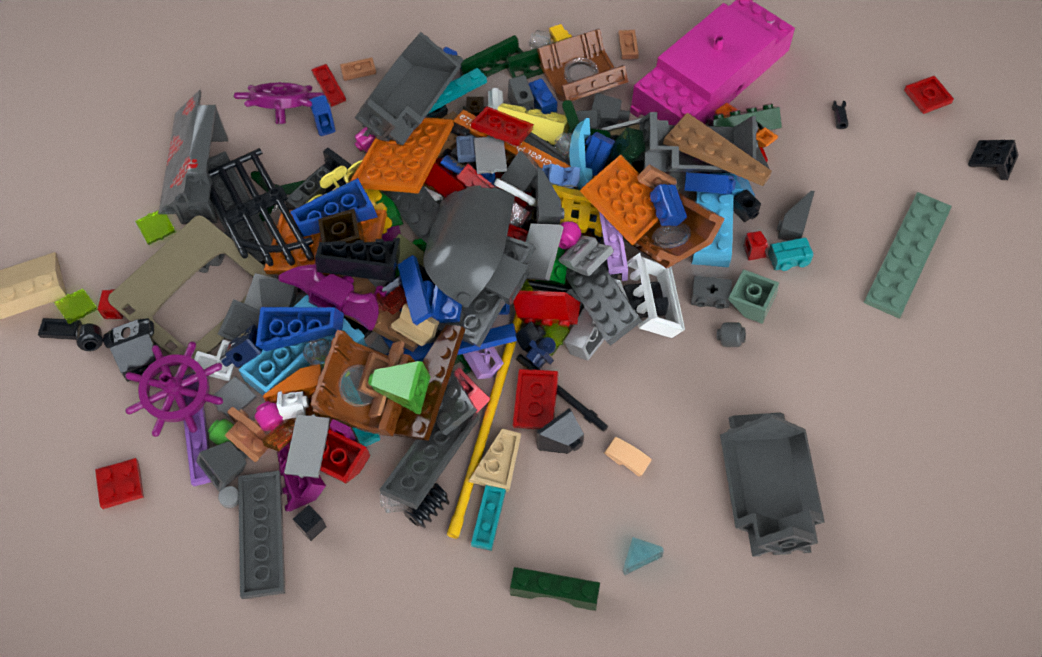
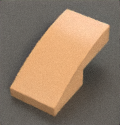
[604,437,652,477]

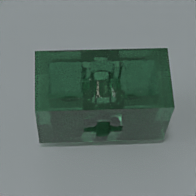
[610,127,645,164]

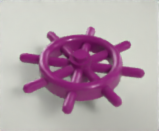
[233,82,324,124]
[125,341,223,437]

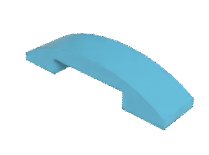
[569,118,592,190]

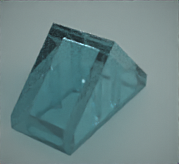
[623,537,664,575]

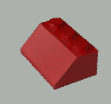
[424,158,467,197]
[513,290,581,327]
[320,429,370,484]

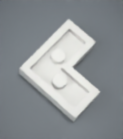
[191,340,235,381]

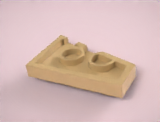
[468,428,521,492]

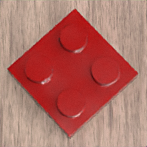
[904,75,954,114]
[95,458,144,509]

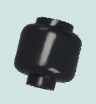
[75,323,103,352]

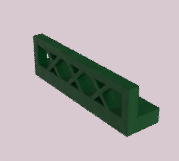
[460,35,523,78]
[507,38,567,79]

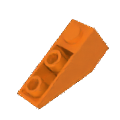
[263,364,323,403]

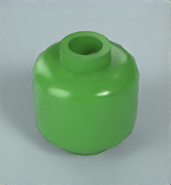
[208,419,235,445]

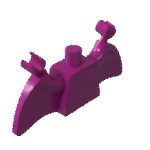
[279,260,387,330]

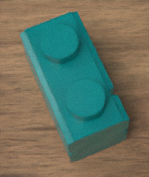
[768,237,814,271]

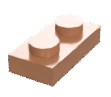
[618,30,639,59]
[340,57,377,81]
[637,164,677,189]
[227,406,266,440]
[225,421,269,463]

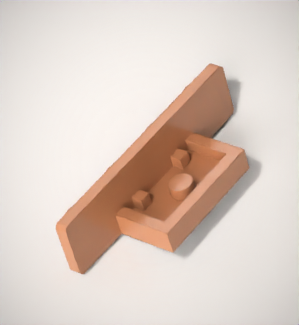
[357,341,405,418]

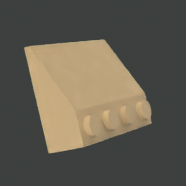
[0,252,67,319]

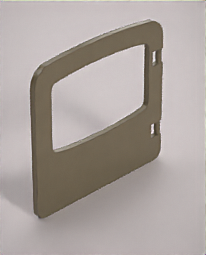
[108,216,274,359]

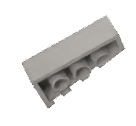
[565,278,629,361]

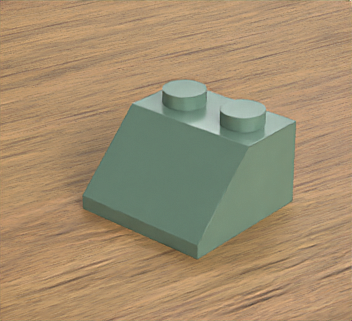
[728,269,779,324]

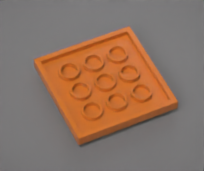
[580,155,659,245]

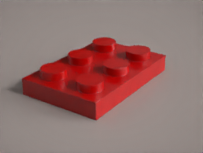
[471,106,534,146]
[513,369,559,429]

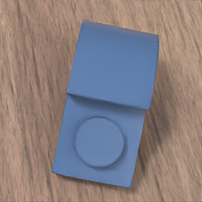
[542,164,581,189]

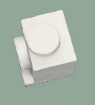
[277,391,309,420]

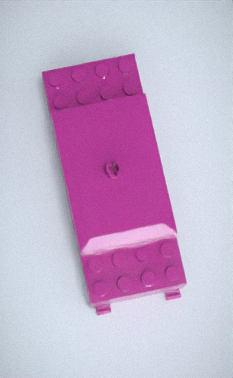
[630,0,795,125]

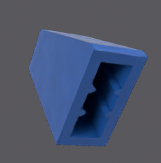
[684,172,736,194]

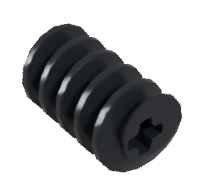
[404,483,450,529]

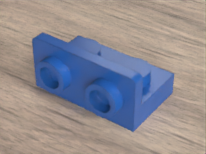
[430,285,462,323]

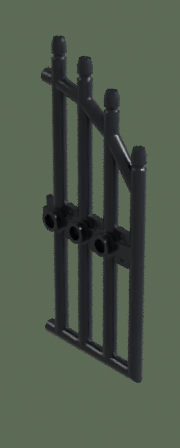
[208,148,314,266]

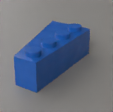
[290,178,378,237]

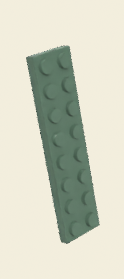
[864,192,952,319]

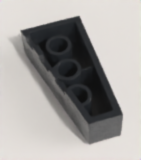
[315,238,400,282]

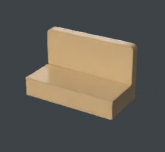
[391,303,439,346]

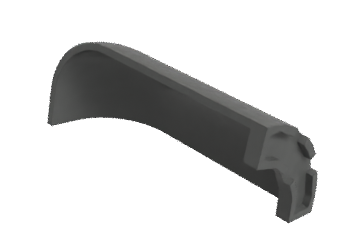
[423,186,515,308]

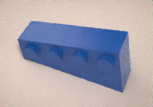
[256,307,344,351]

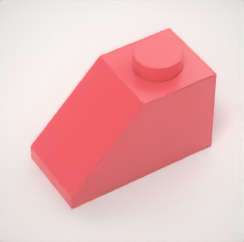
[454,368,490,413]

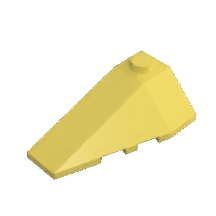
[498,103,569,145]

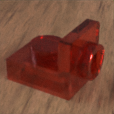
[376,285,407,315]

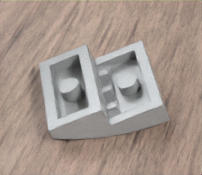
[558,236,614,276]

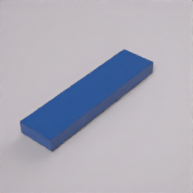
[398,255,432,326]

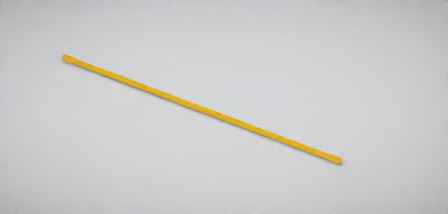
[447,151,570,539]

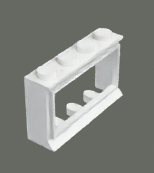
[627,253,685,338]

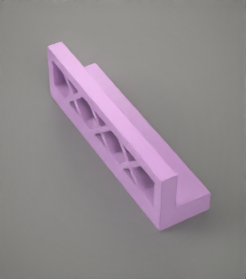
[599,212,628,281]
[463,347,504,379]

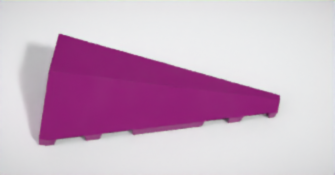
[274,419,326,512]

